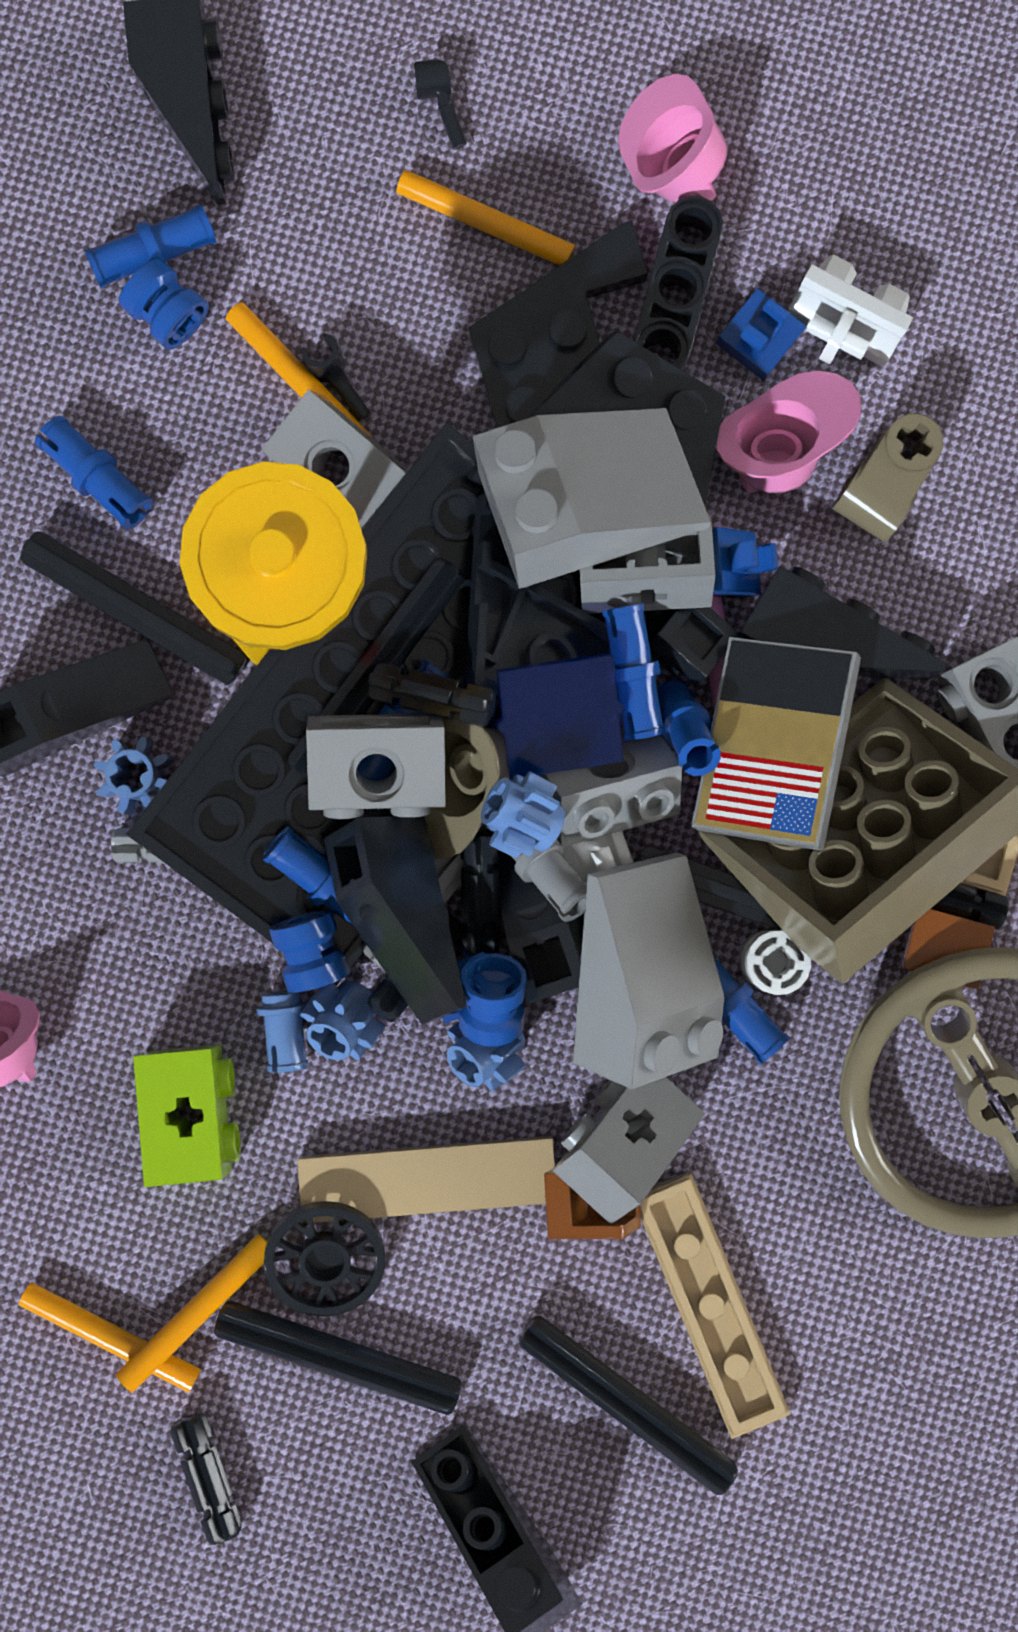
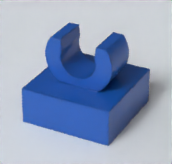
[716,288,807,382]
[712,527,778,599]

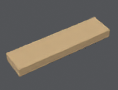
[297,1136,555,1223]
[639,1171,791,1439]

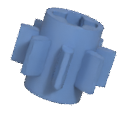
[94,736,174,815]
[481,771,565,858]
[300,981,386,1061]
[447,1022,526,1091]

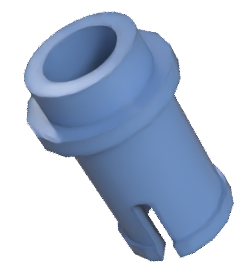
[256,990,309,1073]

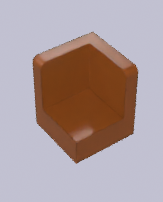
[902,909,995,990]
[544,1168,641,1239]

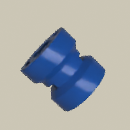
[119,258,209,350]
[269,909,350,993]
[459,953,527,1047]

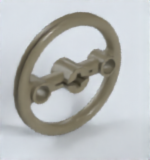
[839,947,1018,1239]

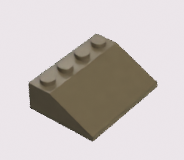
[698,677,1018,984]

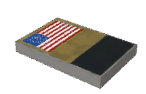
[691,637,861,851]

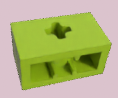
[133,1044,241,1187]

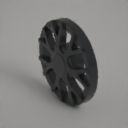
[264,1201,385,1316]

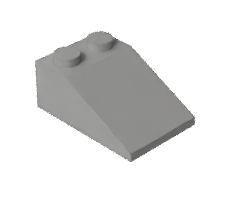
[472,408,711,589]
[573,852,724,1090]

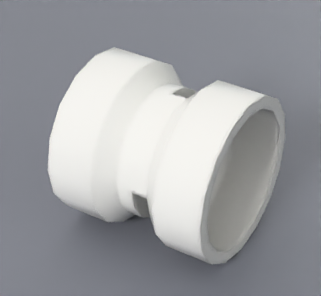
[739,929,811,995]

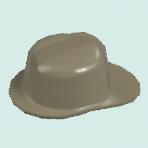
[424,714,515,859]

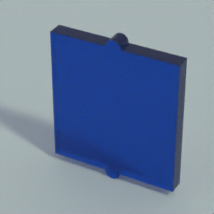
[495,653,625,780]

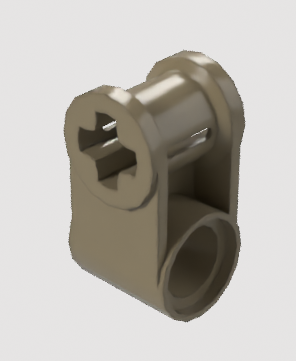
[832,413,943,543]

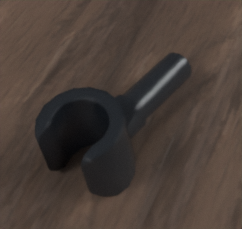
[414,59,467,150]
[302,334,371,422]

